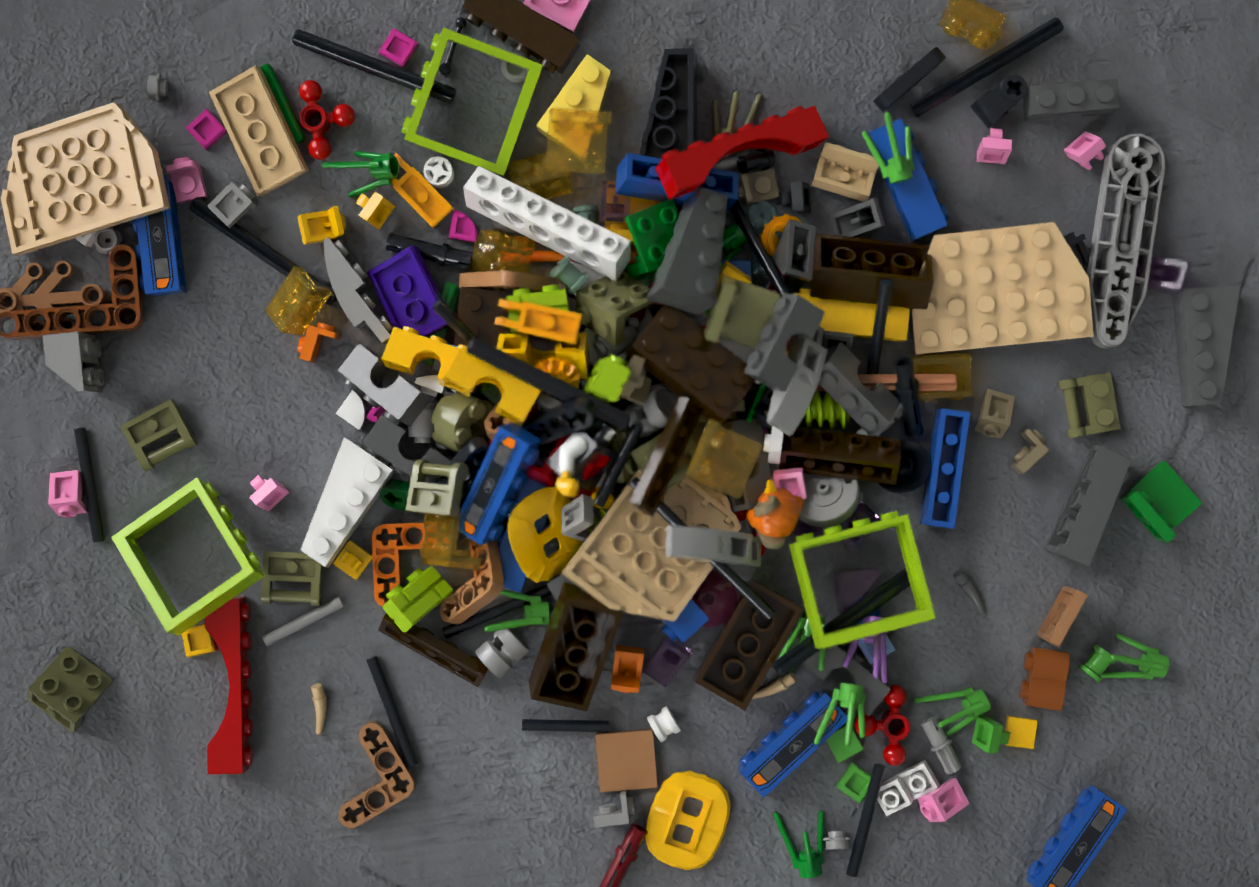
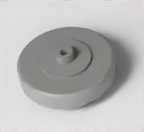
[799,473,860,527]

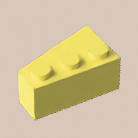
[536,54,611,164]

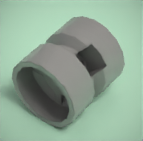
[625,386,677,438]
[475,628,530,678]

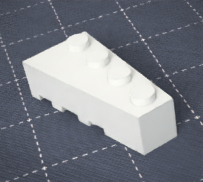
[301,437,395,568]

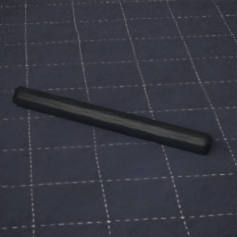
[910,17,1064,117]
[292,29,456,104]
[189,197,336,305]
[466,337,631,430]
[773,568,910,676]

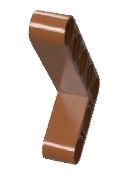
[0,245,145,340]

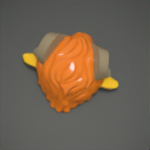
[747,479,805,549]

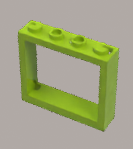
[401,27,543,177]
[111,477,265,636]
[789,511,936,649]

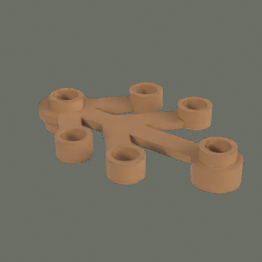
[0,260,106,329]

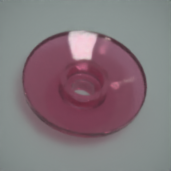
[691,570,737,627]

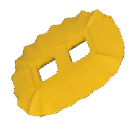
[508,487,584,583]
[645,770,731,870]

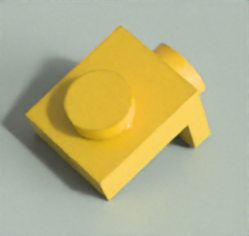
[297,206,346,245]

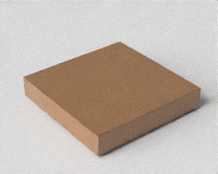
[1037,586,1088,647]
[595,729,658,792]

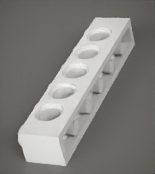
[463,166,631,281]

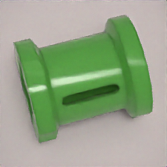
[1078,644,1116,683]

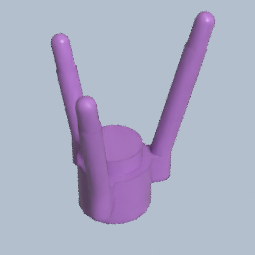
[843,616,887,683]

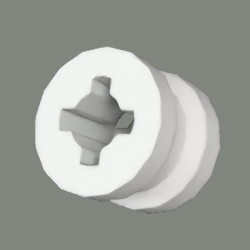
[423,156,455,189]
[647,706,681,743]

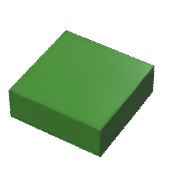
[826,724,864,763]
[836,762,871,803]

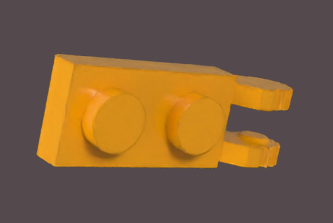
[392,153,454,229]
[494,299,582,344]

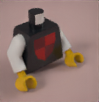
[546,421,616,509]

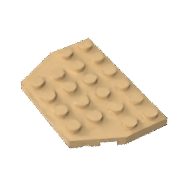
[1,102,170,256]
[911,222,1094,354]
[561,453,741,622]

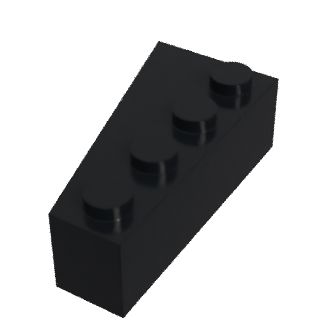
[639,48,697,159]

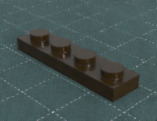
[630,396,702,517]
[378,613,488,687]

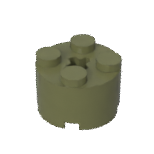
[431,391,502,453]

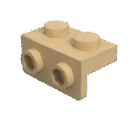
[811,143,879,202]

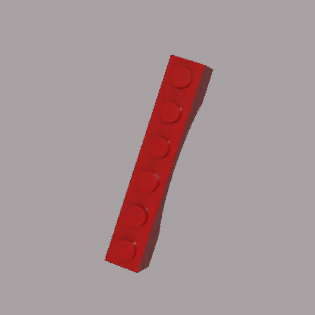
[655,105,829,200]
[205,596,253,775]

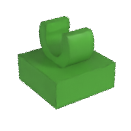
[972,716,1011,754]

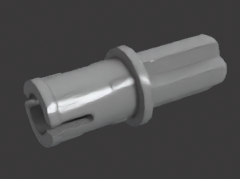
[921,716,961,774]

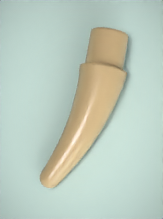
[752,672,797,699]
[311,683,327,735]

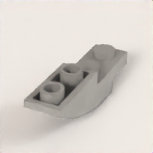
[324,237,393,345]
[767,326,827,436]
[666,526,761,567]

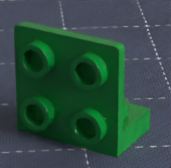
[625,199,679,277]
[1119,461,1201,543]

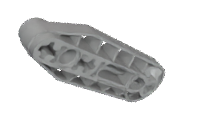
[1087,134,1165,349]

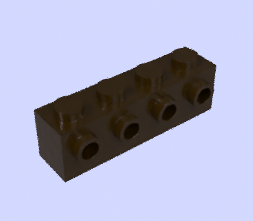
[462,0,580,74]
[779,427,901,485]

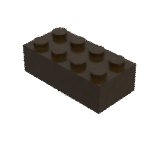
[810,233,934,310]
[454,287,576,351]
[626,305,756,427]
[693,578,804,711]
[529,582,624,711]

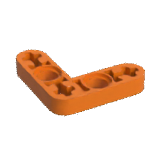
[372,521,457,607]

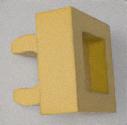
[356,192,395,230]
[333,540,373,580]

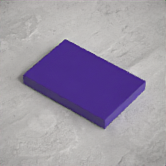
[367,245,449,338]

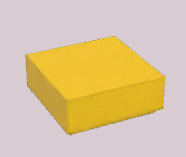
[181,624,217,658]
[1004,715,1038,749]

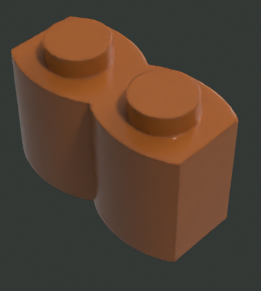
[1019,646,1070,711]

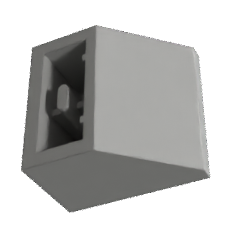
[43,332,104,393]

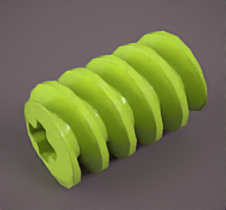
[798,391,850,429]

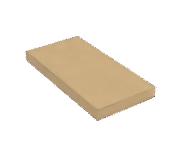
[209,65,309,197]

